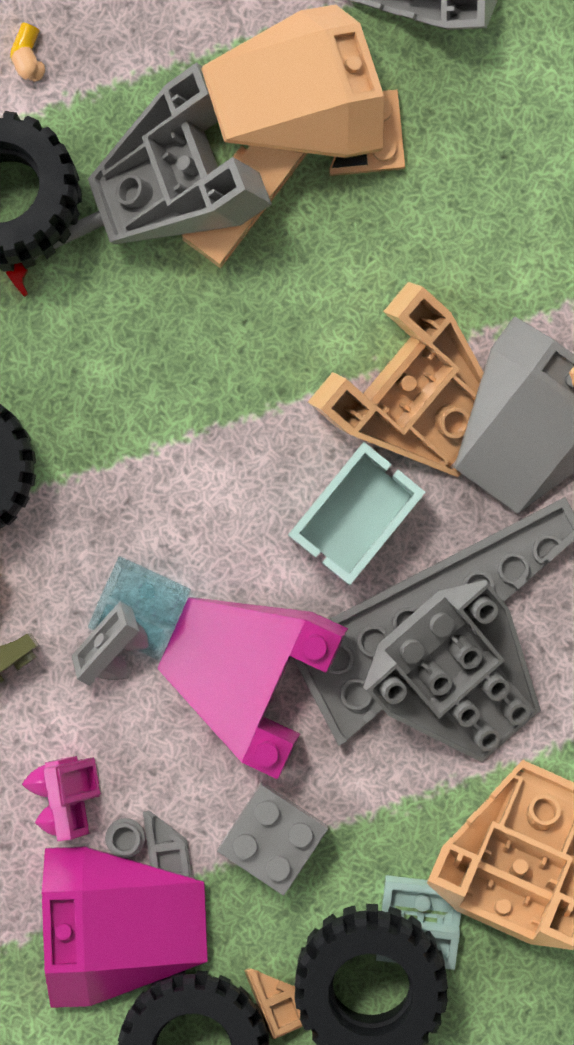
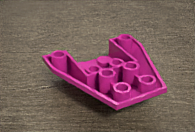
[42,846,208,1008]

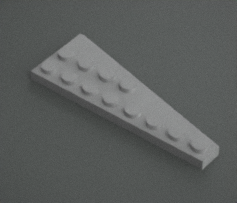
[293,497,574,746]

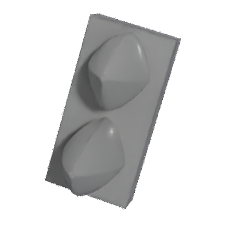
[72,601,149,686]

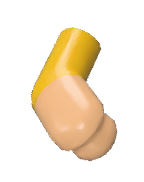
[10,22,45,82]

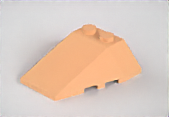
[427,760,574,950]

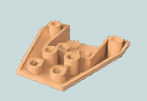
[201,4,384,158]

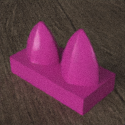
[22,756,89,841]

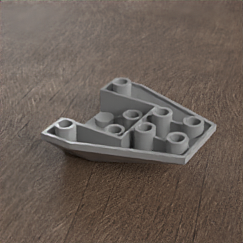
[454,316,574,514]
[363,580,541,762]

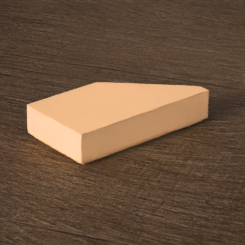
[244,968,303,1039]

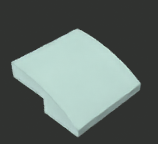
[376,875,461,970]

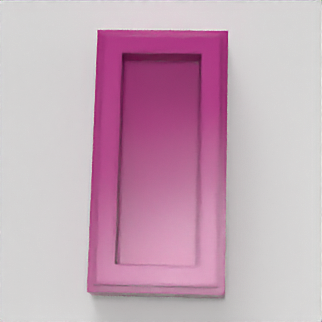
[43,757,100,809]

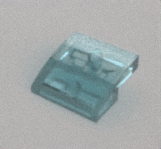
[88,556,191,660]

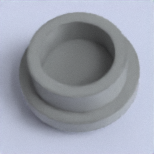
[105,818,145,858]

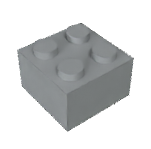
[217,782,328,896]

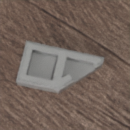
[143,810,192,878]

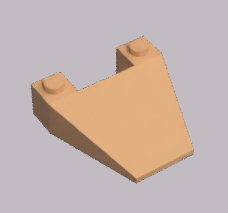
[308,282,483,477]

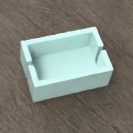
[288,442,426,585]

